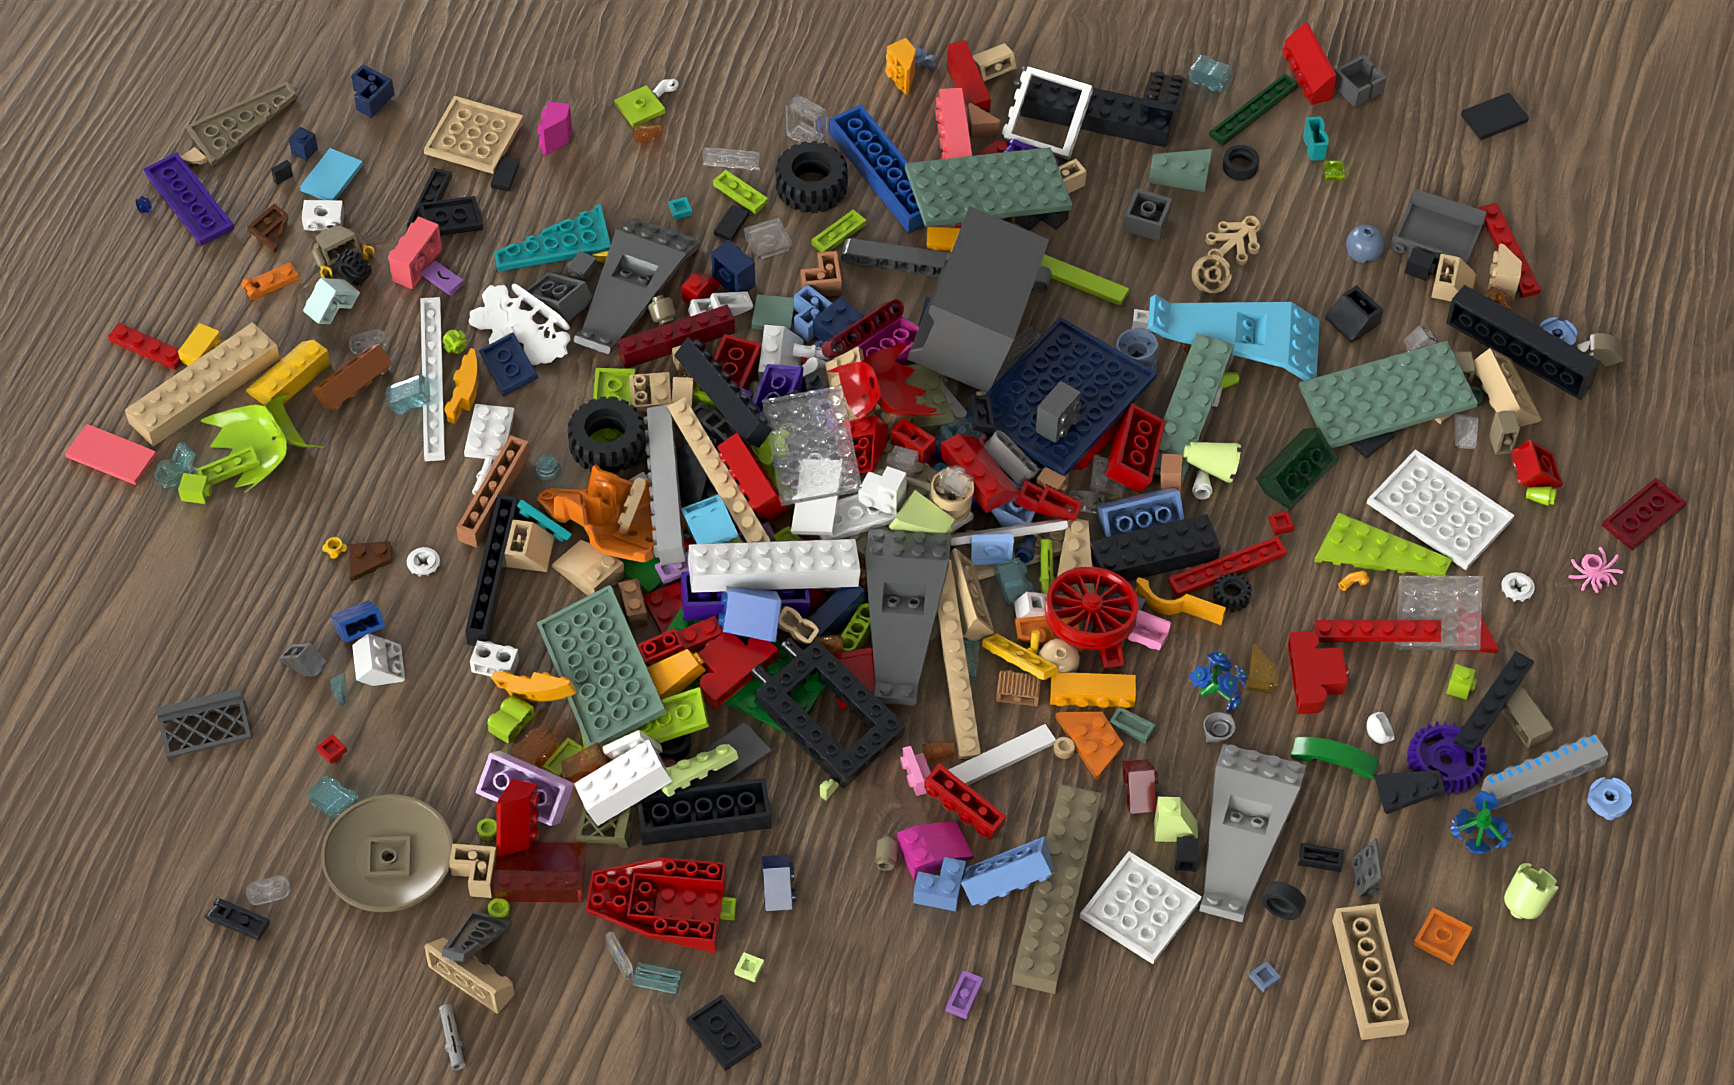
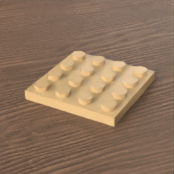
[424,96,524,174]

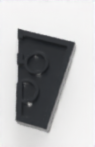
[1374,770,1447,814]

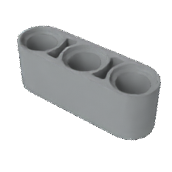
[984,431,1038,486]

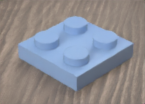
[970,533,1014,565]

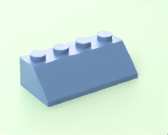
[1096,487,1184,538]
[961,836,1054,906]

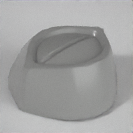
[1204,712,1236,743]

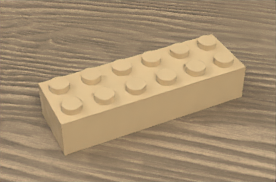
[1333,903,1409,1040]

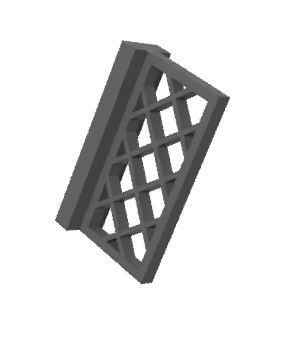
[156,688,252,759]

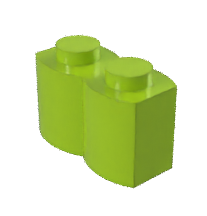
[487,695,535,744]

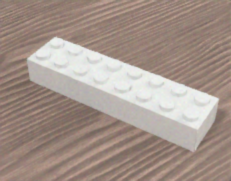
[688,539,860,593]

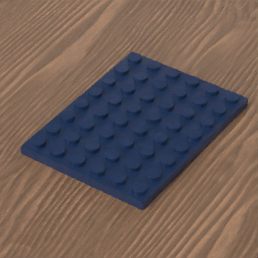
[966,317,1157,476]

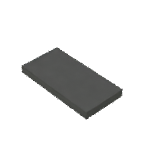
[690,722,772,788]

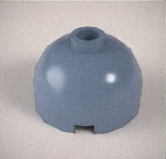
[1346,224,1384,263]

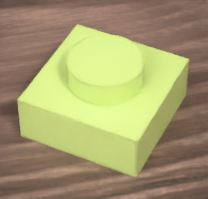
[735,952,764,982]

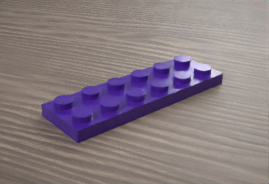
[143,152,235,246]

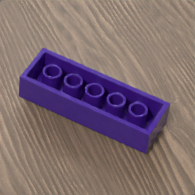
[680,572,810,621]

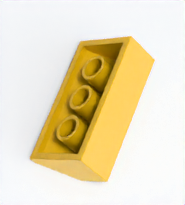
[245,340,330,406]

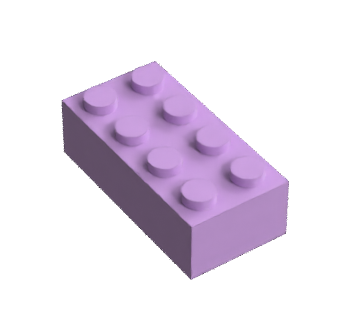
[475,751,575,826]

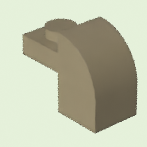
[1576,333,1624,367]

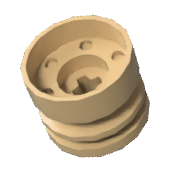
[929,469,974,524]

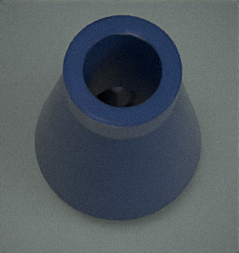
[1014,534,1036,564]

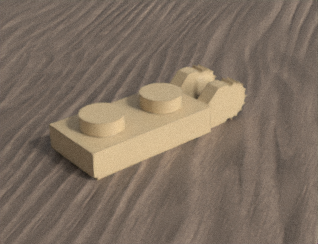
[617,478,646,535]

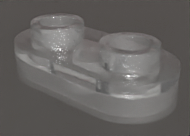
[246,876,291,905]

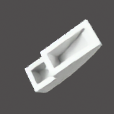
[688,292,753,316]

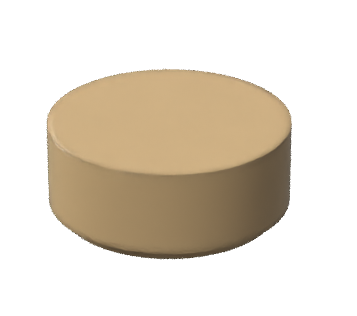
[1053,737,1075,759]

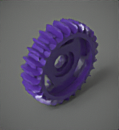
[1407,720,1487,795]

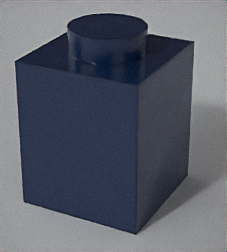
[288,127,318,161]

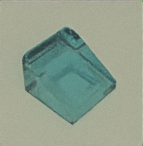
[330,673,347,706]

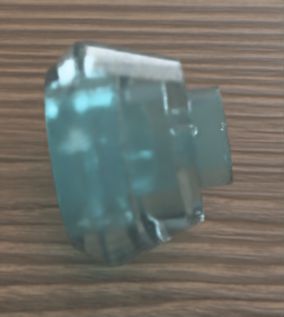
[533,455,561,481]

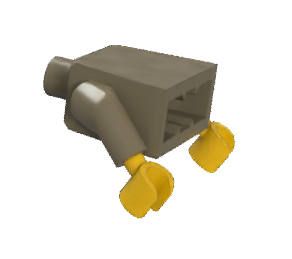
[312,225,374,279]

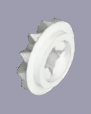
[407,547,440,577]
[1501,572,1535,602]

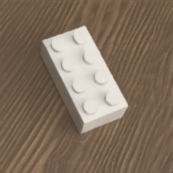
[574,739,672,826]

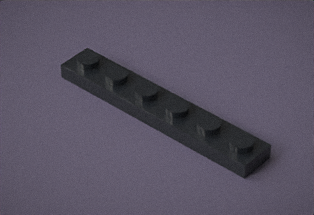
[1453,651,1534,754]

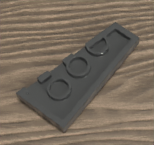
[442,910,512,962]

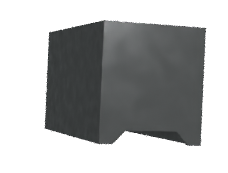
[907,206,1049,393]

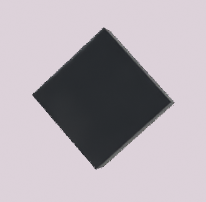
[271,160,293,185]

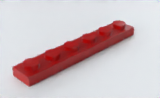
[1479,203,1541,298]
[1168,536,1287,598]
[1314,620,1441,642]

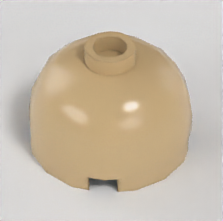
[1192,255,1231,293]
[1039,638,1080,679]

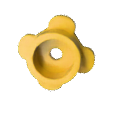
[322,537,347,559]

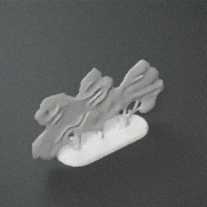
[469,284,570,365]

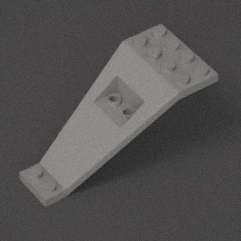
[1200,744,1306,922]

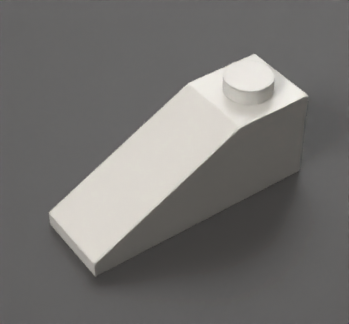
[1014,592,1069,619]

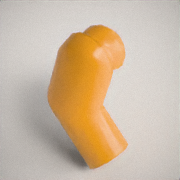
[1338,571,1370,591]

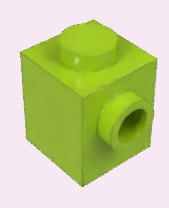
[178,473,212,504]
[1446,664,1477,700]

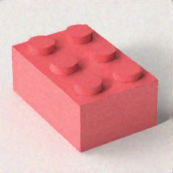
[388,216,442,290]

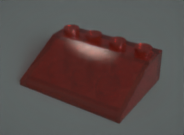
[493,842,586,903]

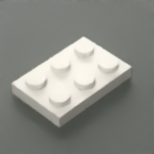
[464,404,515,460]

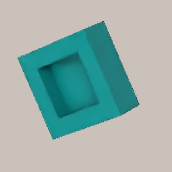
[668,197,693,220]

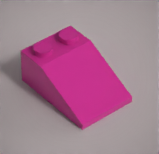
[897,821,974,880]

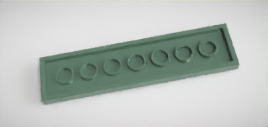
[1153,333,1234,485]

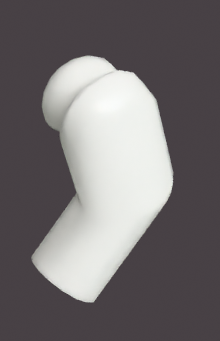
[652,79,679,99]

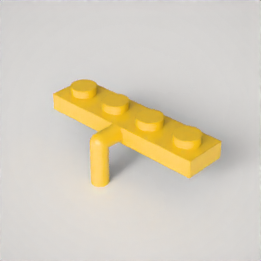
[982,630,1058,680]

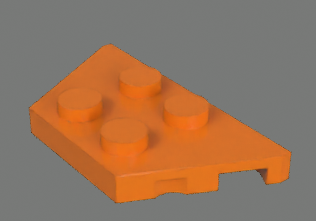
[1055,712,1123,780]

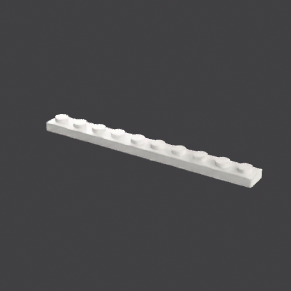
[420,297,445,461]

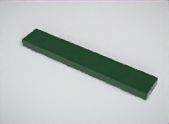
[1209,74,1298,146]

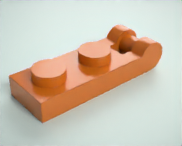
[241,262,300,300]

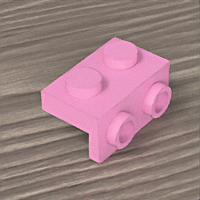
[1127,610,1171,650]
[900,746,931,796]

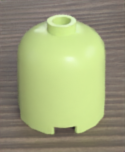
[1504,863,1559,919]

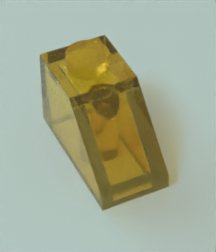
[1247,644,1279,694]

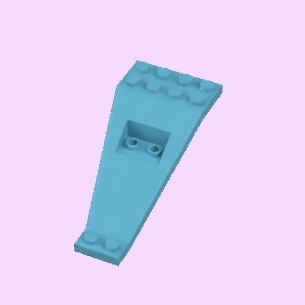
[1148,294,1320,381]

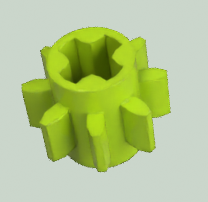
[443,329,467,354]

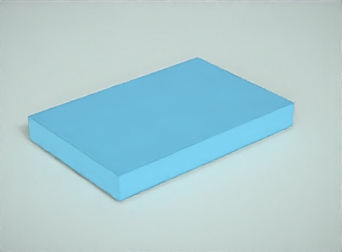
[300,148,363,200]

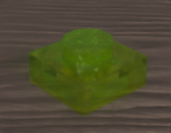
[1323,161,1345,180]

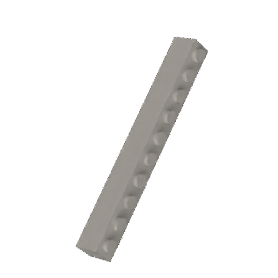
[644,404,686,565]

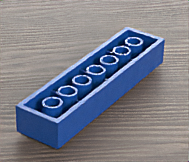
[829,104,925,234]

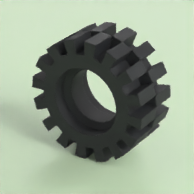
[334,249,372,286]
[1213,572,1252,612]

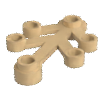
[1206,216,1260,266]

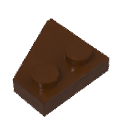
[349,541,392,581]

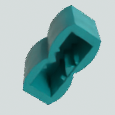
[1303,116,1329,161]

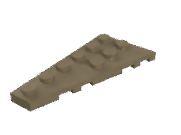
[186,81,297,167]

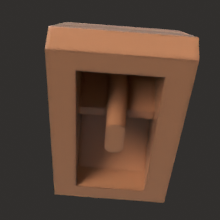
[967,103,1000,137]
[1161,454,1183,495]

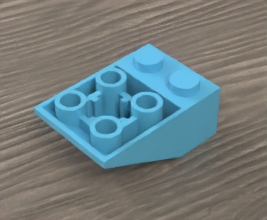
[680,494,739,544]

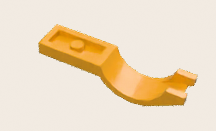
[1135,577,1226,625]

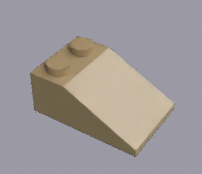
[552,540,625,596]

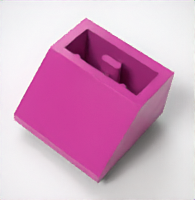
[537,101,572,155]

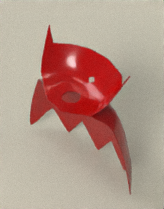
[826,343,945,426]

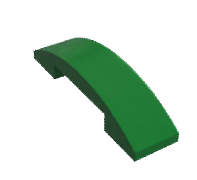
[1291,737,1379,779]

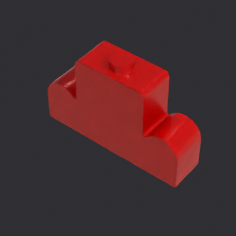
[1287,631,1349,714]
[698,632,778,709]

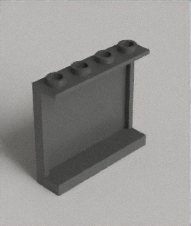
[1390,188,1487,265]

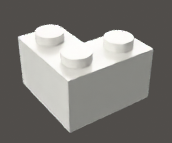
[858,466,906,515]

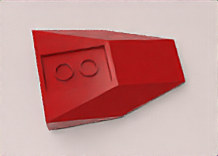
[586,857,727,953]

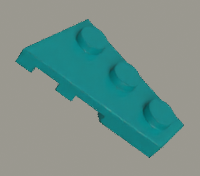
[517,499,573,542]

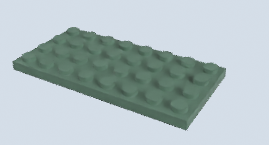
[905,147,1073,227]
[1299,341,1478,450]
[537,585,667,752]

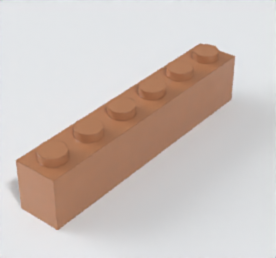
[456,435,530,548]

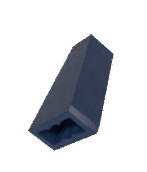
[796,585,865,650]

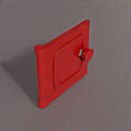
[832,647,875,710]

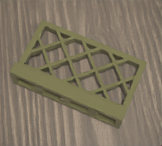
[576,765,637,849]

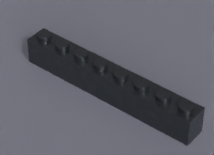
[674,337,773,448]
[465,495,520,646]

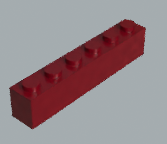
[617,305,735,369]

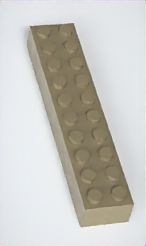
[1012,784,1102,994]

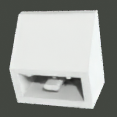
[352,634,405,686]

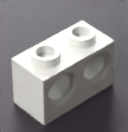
[470,640,519,677]

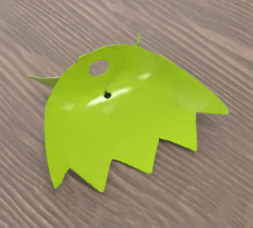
[200,393,324,493]

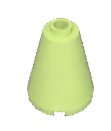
[1183,442,1241,483]

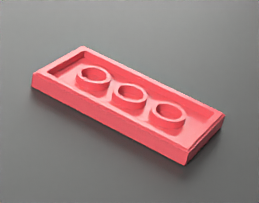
[65,424,157,485]

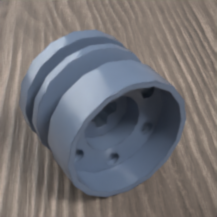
[1116,328,1158,372]

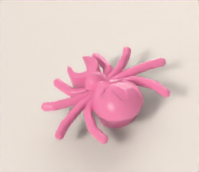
[1569,547,1623,593]

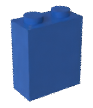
[330,600,385,642]

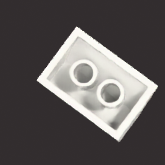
[758,325,804,382]

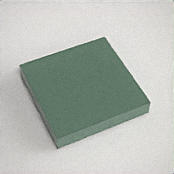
[752,294,794,331]

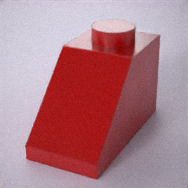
[682,273,721,305]

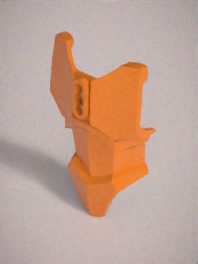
[537,464,687,562]

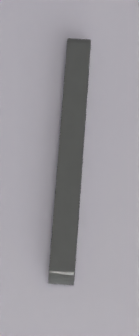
[841,238,1051,292]

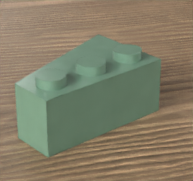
[1149,149,1212,192]

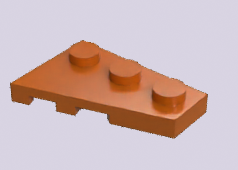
[1014,615,1083,653]

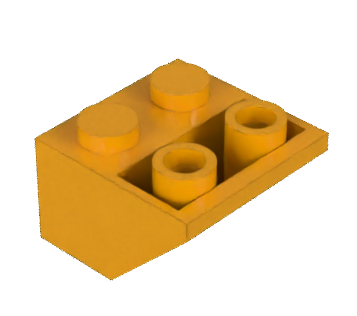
[885,38,916,95]

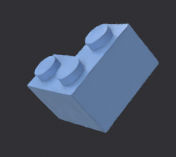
[794,284,832,342]
[913,857,966,912]

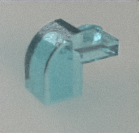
[153,442,196,490]

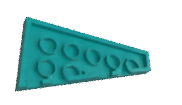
[494,204,611,272]

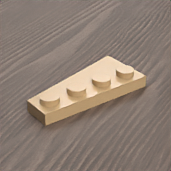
[1057,518,1094,595]

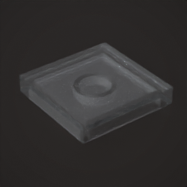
[743,217,793,260]

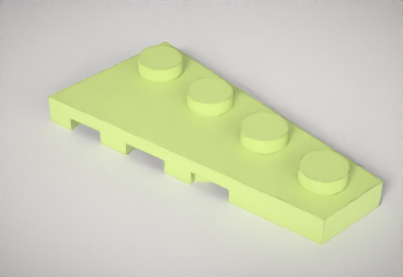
[661,744,738,797]

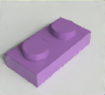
[946,970,983,1019]

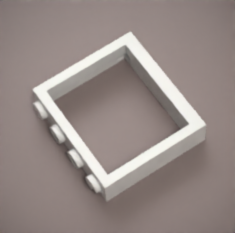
[1002,67,1093,161]

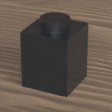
[1404,248,1437,281]
[1174,836,1199,872]

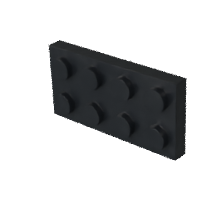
[1141,71,1187,112]

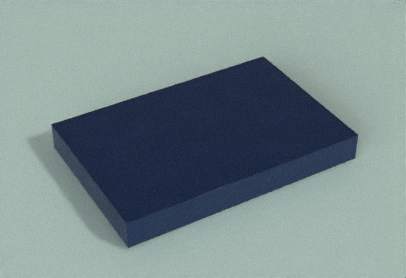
[478,332,539,396]

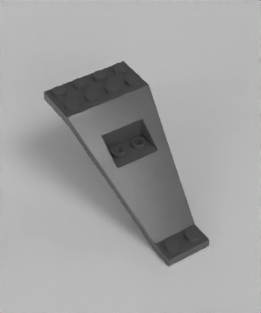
[574,218,701,354]
[865,529,952,706]

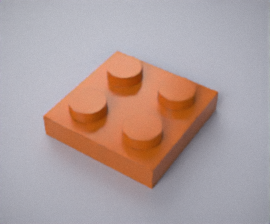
[1413,908,1473,965]

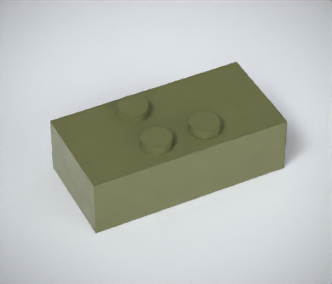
[904,364,956,439]

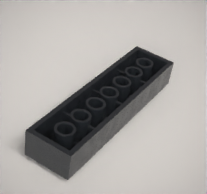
[1020,76,1175,147]
[1446,285,1600,400]

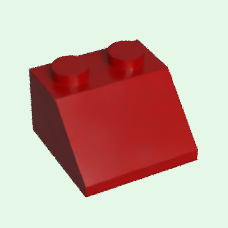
[1511,440,1563,488]

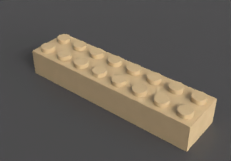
[125,322,280,447]

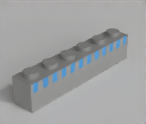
[1481,734,1609,810]

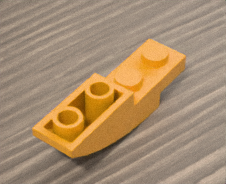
[445,348,479,424]
[491,671,577,702]

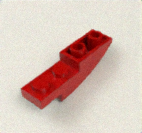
[637,616,723,664]

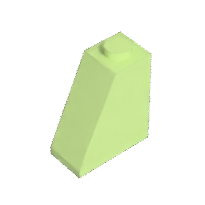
[889,490,955,534]
[1154,797,1198,842]

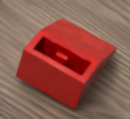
[838,415,888,478]

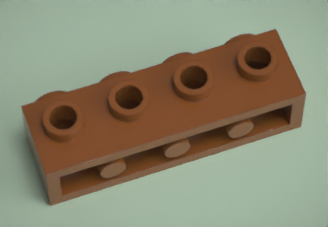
[312,344,393,410]

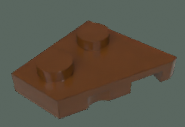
[247,204,288,252]

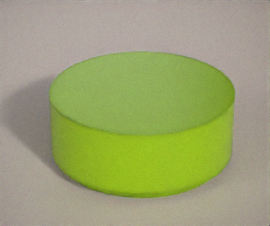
[477,818,497,841]
[488,898,510,919]

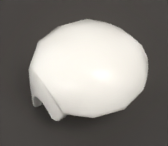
[1367,712,1395,744]

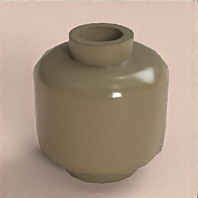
[648,295,677,325]

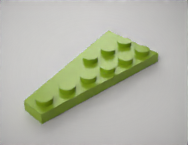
[1314,513,1452,579]

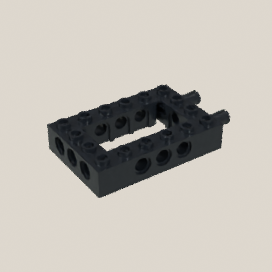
[751,638,906,789]

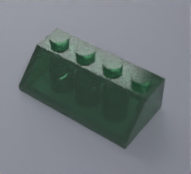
[1256,428,1338,509]

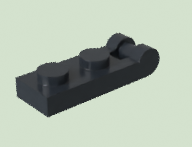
[205,898,270,941]

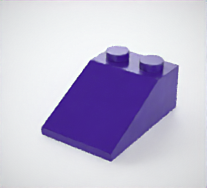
[753,364,804,428]

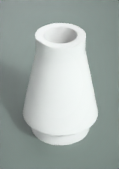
[1192,470,1213,500]

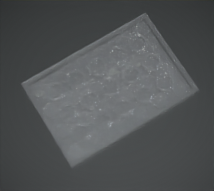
[762,385,862,506]

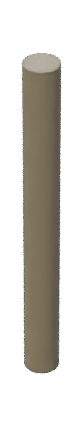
[874,467,948,496]

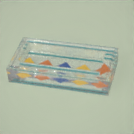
[605,931,634,979]

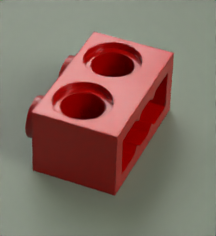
[891,418,936,464]

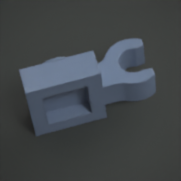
[913,45,937,70]

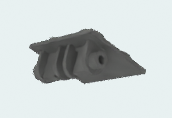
[1353,839,1383,897]

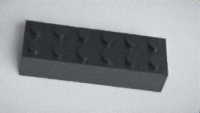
[1090,514,1221,587]
[637,778,772,845]

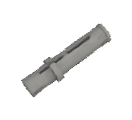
[439,1004,466,1070]

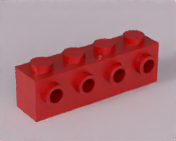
[924,763,1007,840]

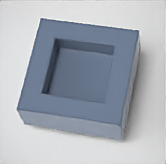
[1249,961,1281,993]

